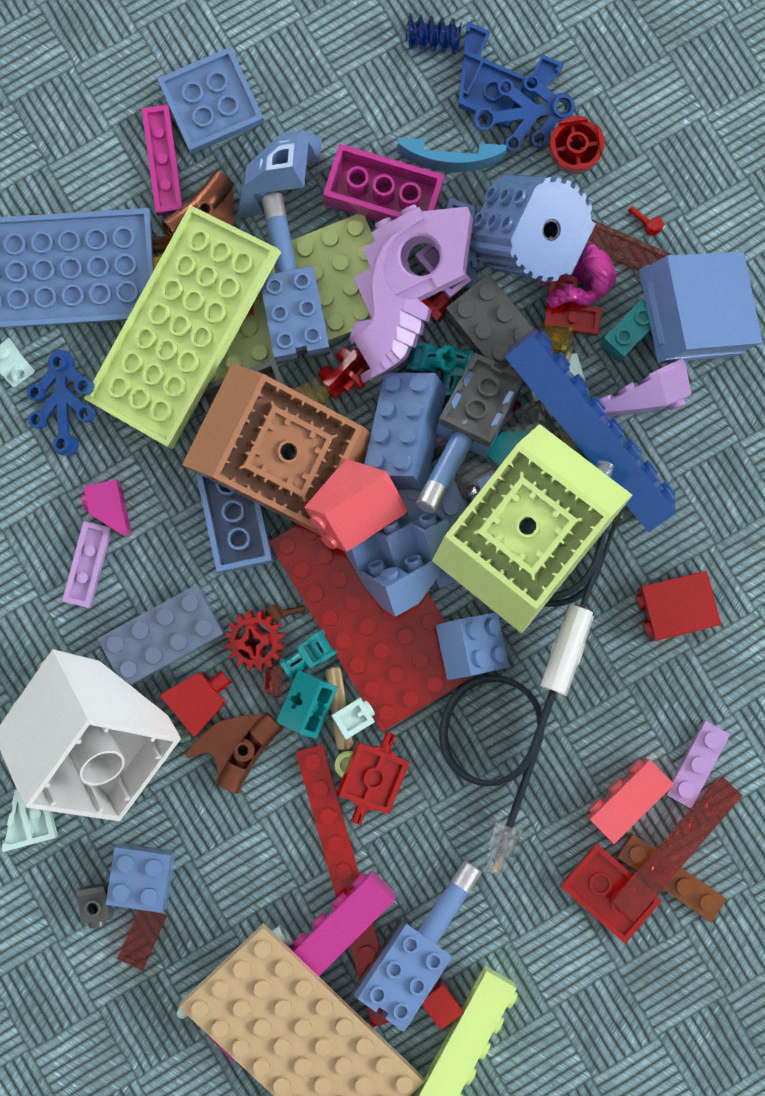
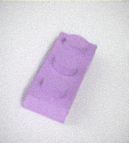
[62,521,112,608]
[665,720,730,808]

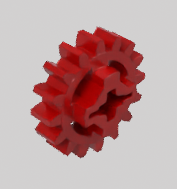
[225,610,286,671]

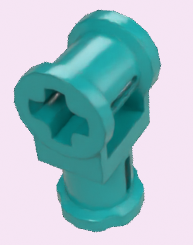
[405,342,457,373]
[441,343,474,400]
[278,629,338,681]

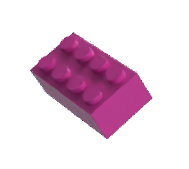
[323,144,444,222]

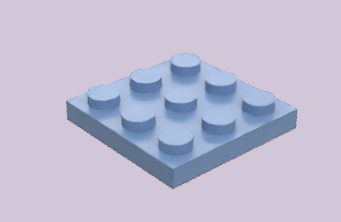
[157,47,264,154]

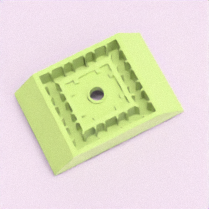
[432,424,633,633]

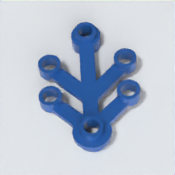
[472,74,575,152]
[27,350,96,457]

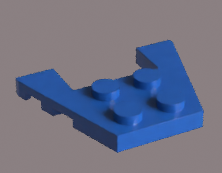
[458,22,564,129]

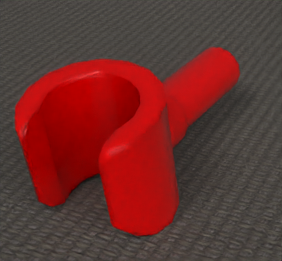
[628,206,664,236]

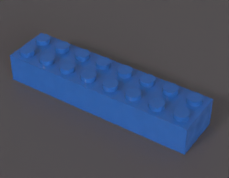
[505,328,677,532]

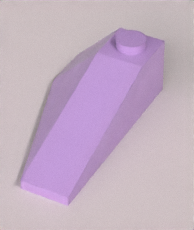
[600,358,692,417]

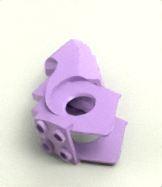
[349,205,473,383]

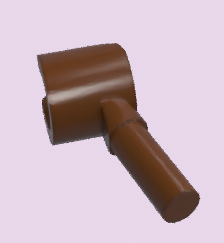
[265,604,306,623]

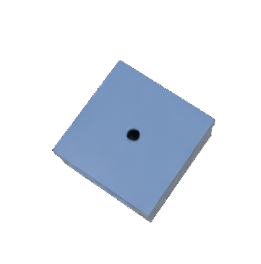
[639,252,763,364]

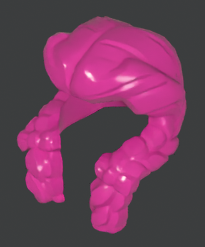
[538,244,617,308]

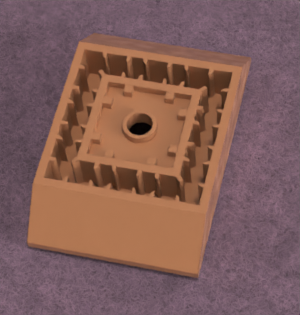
[182,363,371,536]

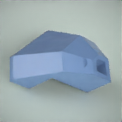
[237,130,322,218]
[344,513,449,617]

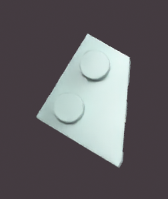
[2,790,58,852]

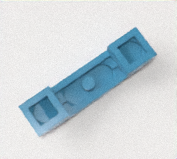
[397,137,507,172]

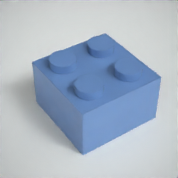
[436,612,509,680]
[105,843,176,913]

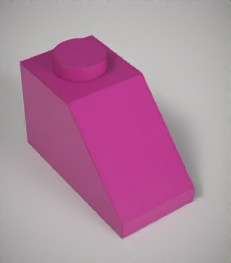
[81,480,132,537]

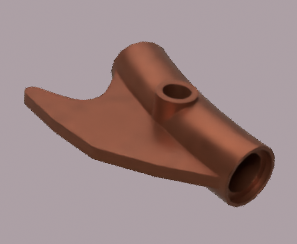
[161,171,234,240]
[185,711,283,794]

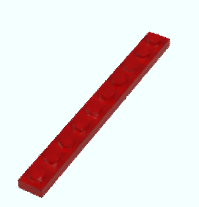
[296,744,390,1028]

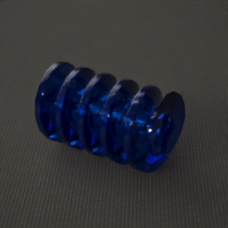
[406,13,462,55]

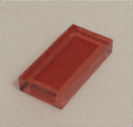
[117,910,167,970]

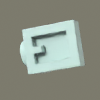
[331,698,375,740]

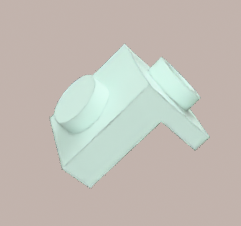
[0,338,35,387]

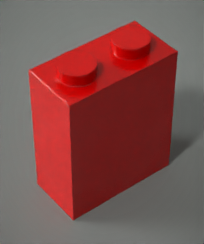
[635,571,722,642]

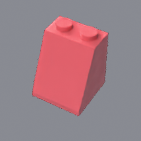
[304,459,408,552]

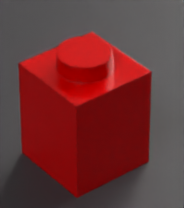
[422,978,464,1030]

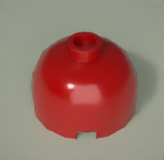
[549,116,605,174]

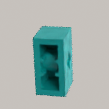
[599,299,651,363]
[276,670,338,739]

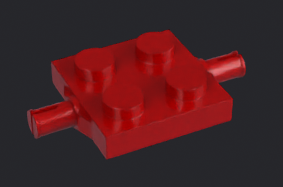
[336,731,410,825]

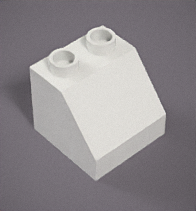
[0,649,181,821]

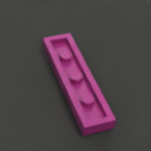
[142,105,183,216]

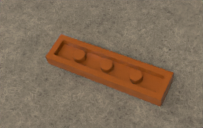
[616,833,727,923]

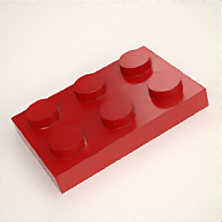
[560,843,662,944]

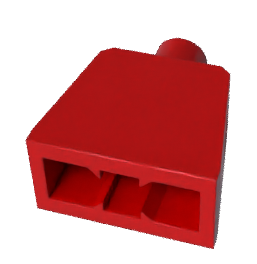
[160,670,232,737]

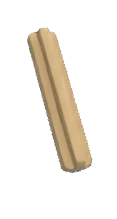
[325,667,353,750]

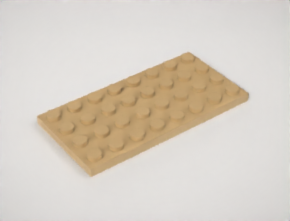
[179,923,424,1096]

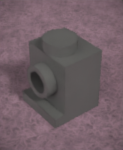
[76,882,114,928]

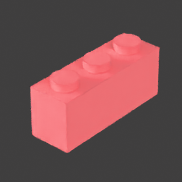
[586,758,674,844]

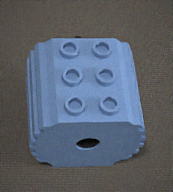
[470,174,596,282]

